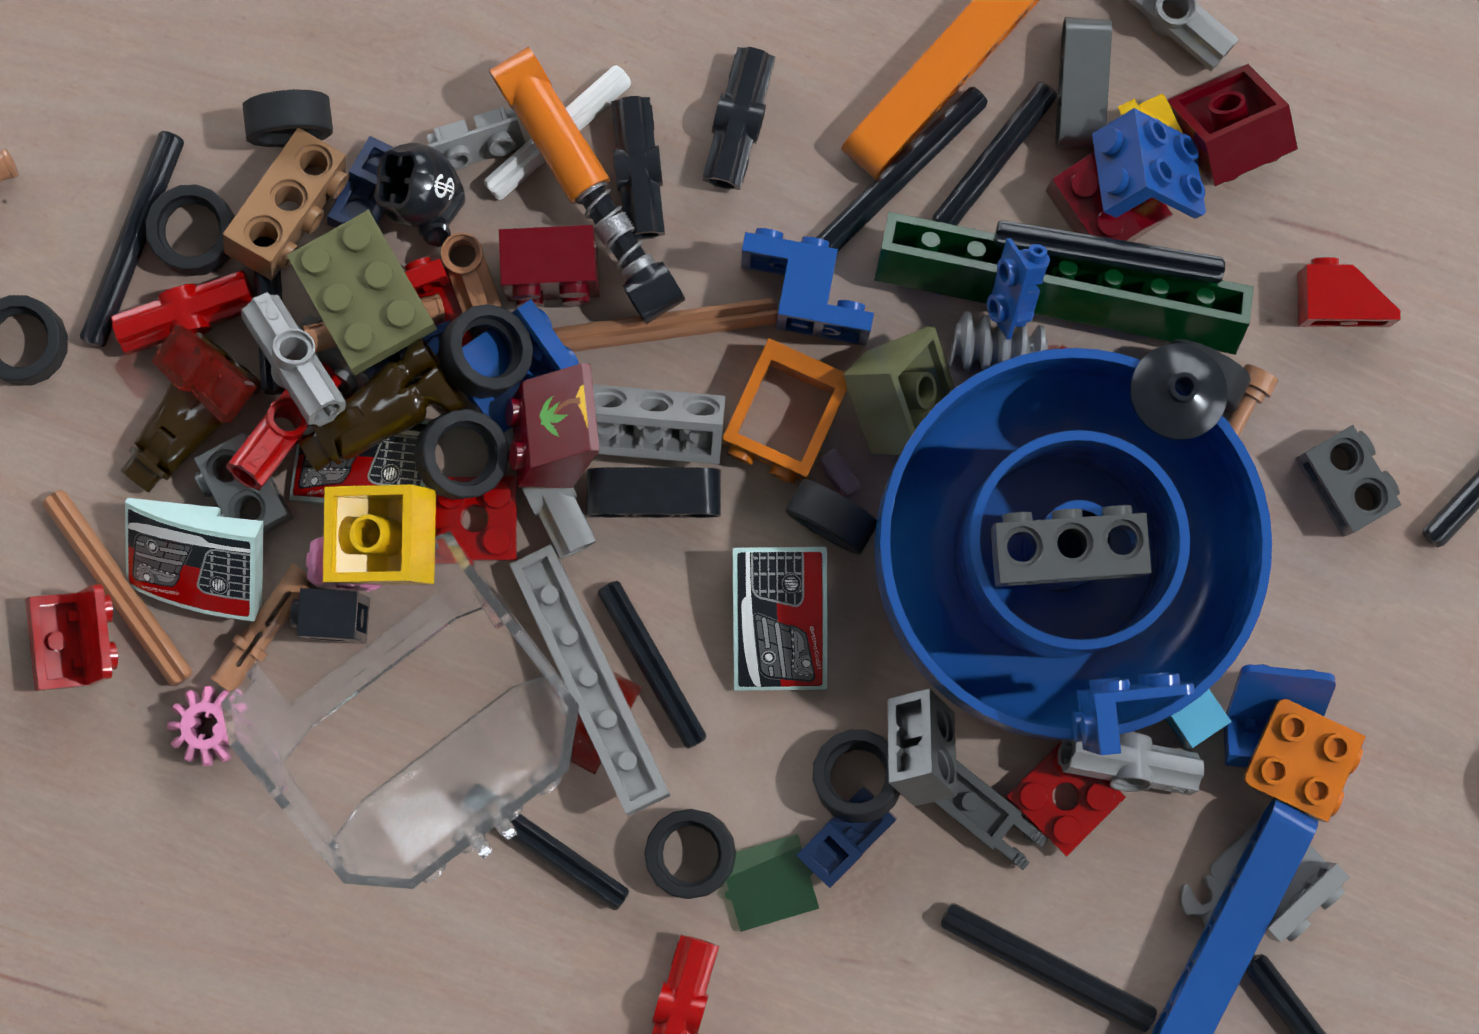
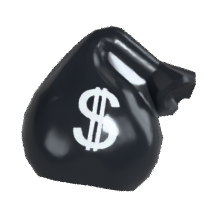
[374,143,465,247]

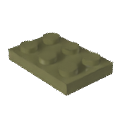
[286,210,437,375]

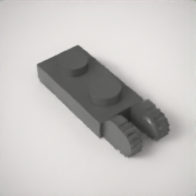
[934,760,1048,870]

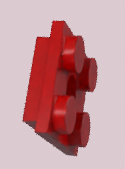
[435,476,517,561]
[1006,740,1126,857]

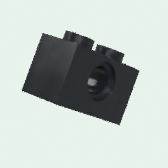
[290,588,370,644]

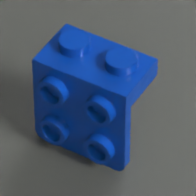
[1092,108,1206,219]
[462,299,579,433]
[1224,664,1336,768]
[1072,672,1194,755]

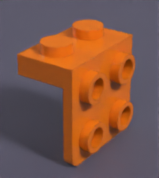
[1243,699,1366,822]

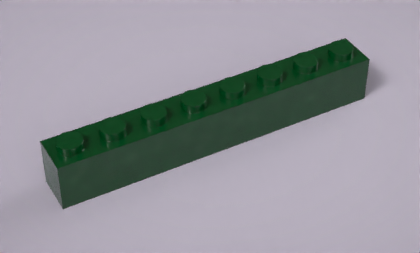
[874,212,1254,355]

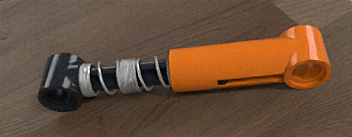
[489,46,685,324]

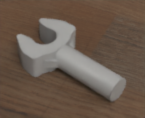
[1179,874,1224,926]

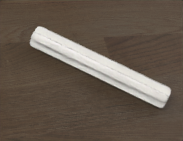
[484,65,631,200]

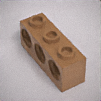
[222,128,349,281]

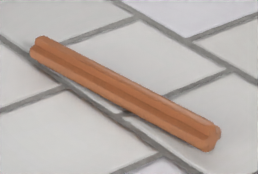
[553,298,778,352]
[43,490,192,686]

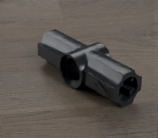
[703,47,775,190]
[611,96,665,240]

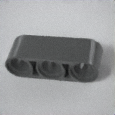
[1055,17,1112,150]

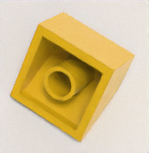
[323,484,436,585]

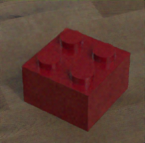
[499,225,600,307]

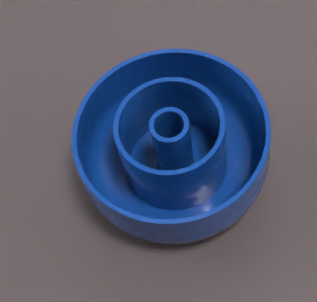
[874,348,1272,741]

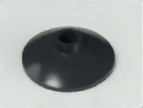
[1130,343,1228,440]

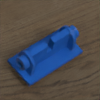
[987,238,1050,340]

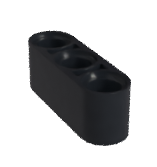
[586,467,721,518]

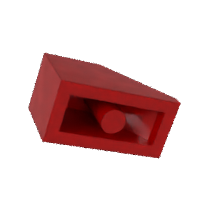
[1297,257,1401,327]

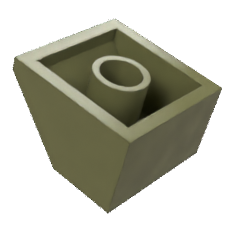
[843,327,955,455]

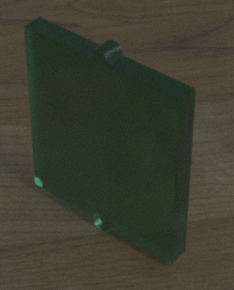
[725,834,820,932]

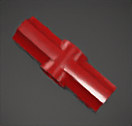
[111,270,255,355]
[226,361,342,491]
[651,934,719,1034]

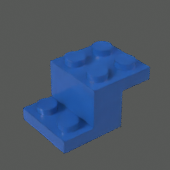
[741,228,874,346]

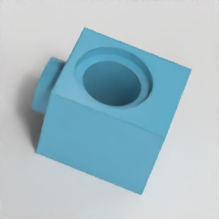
[1165,689,1231,749]

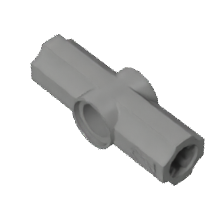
[1128,0,1239,72]
[241,292,346,427]
[504,427,596,559]
[1058,733,1204,795]

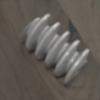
[948,311,1048,371]

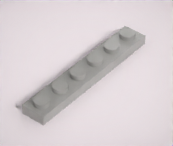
[509,544,671,817]

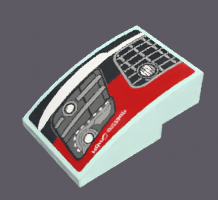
[289,420,430,505]
[125,498,263,621]
[733,547,827,691]

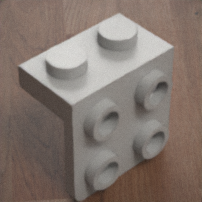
[1209,819,1350,942]

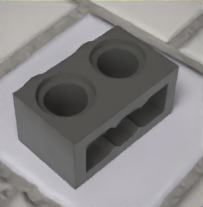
[1296,425,1401,537]
[194,432,294,535]
[887,688,957,806]

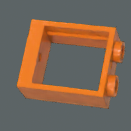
[722,338,847,485]

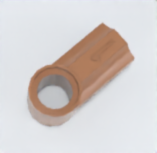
[441,232,503,327]

